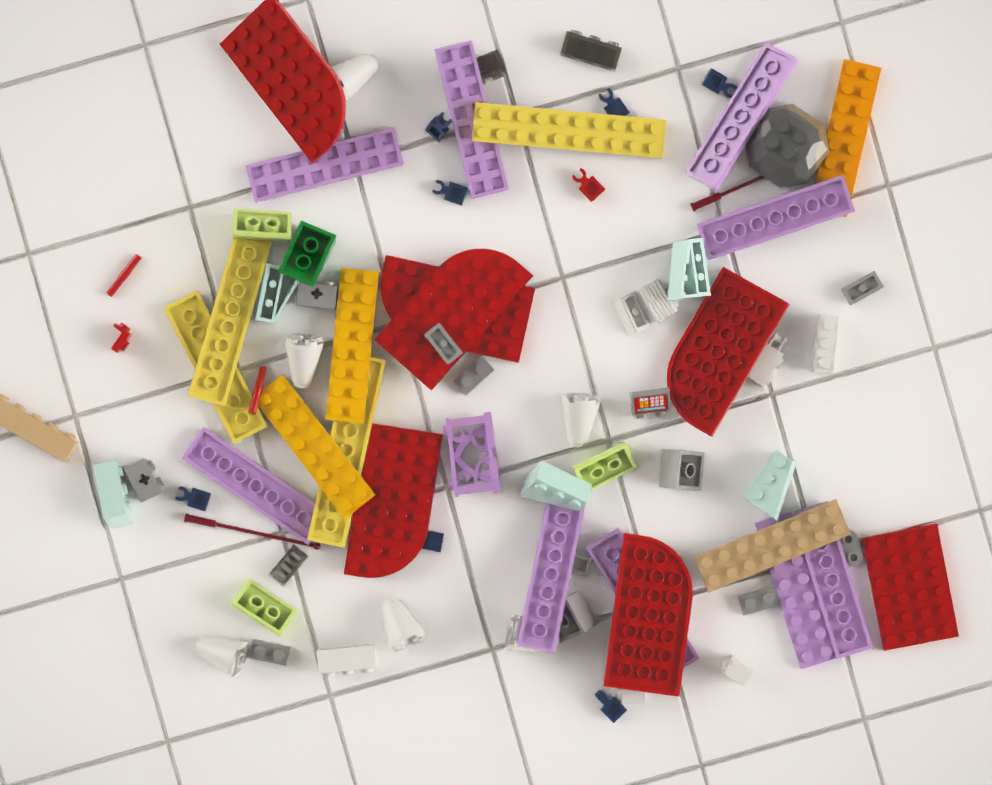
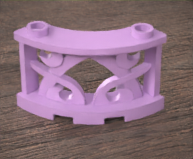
[442,412,501,497]

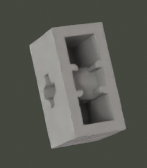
[296,281,338,310]
[124,458,165,503]

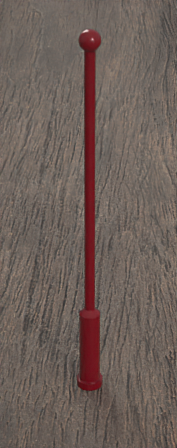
[690,175,765,212]
[184,513,321,550]

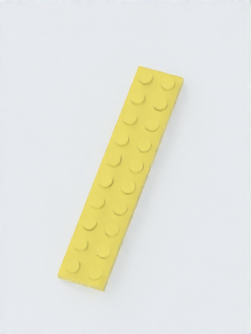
[472,102,666,158]
[188,238,272,407]
[307,357,386,548]

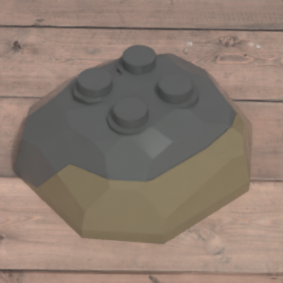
[745,104,830,188]

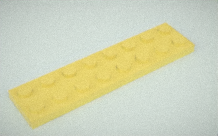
[164,290,268,444]

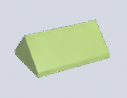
[232,208,292,242]
[573,441,637,491]
[231,579,297,637]

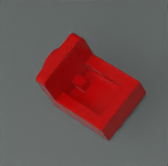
[111,322,133,353]

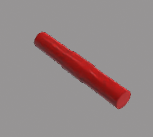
[106,254,142,297]
[248,366,267,415]

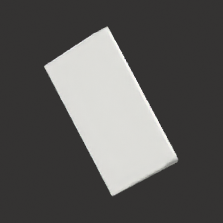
[613,292,650,336]

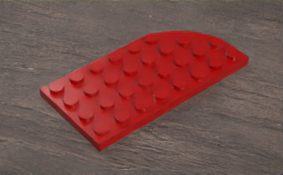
[219,0,346,163]
[374,249,533,391]
[380,255,535,363]
[667,267,790,437]
[344,423,443,578]
[603,533,693,697]

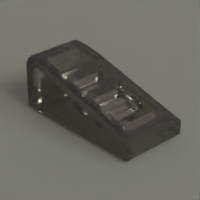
[269,544,309,587]

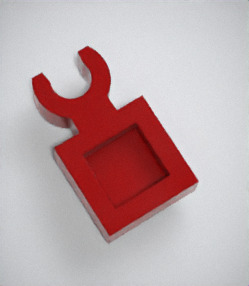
[572,168,606,203]

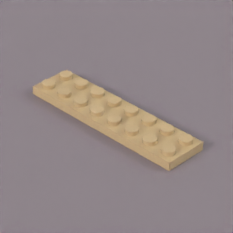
[694,499,851,593]

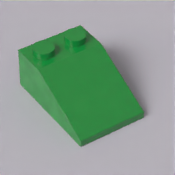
[278,220,336,287]

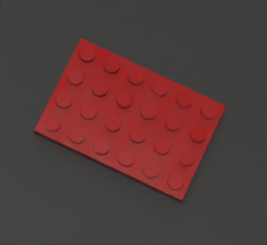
[861,523,959,651]

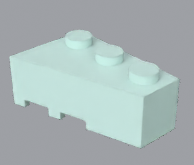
[667,238,711,301]
[255,263,299,324]
[743,450,796,521]
[94,460,134,529]
[520,461,592,511]

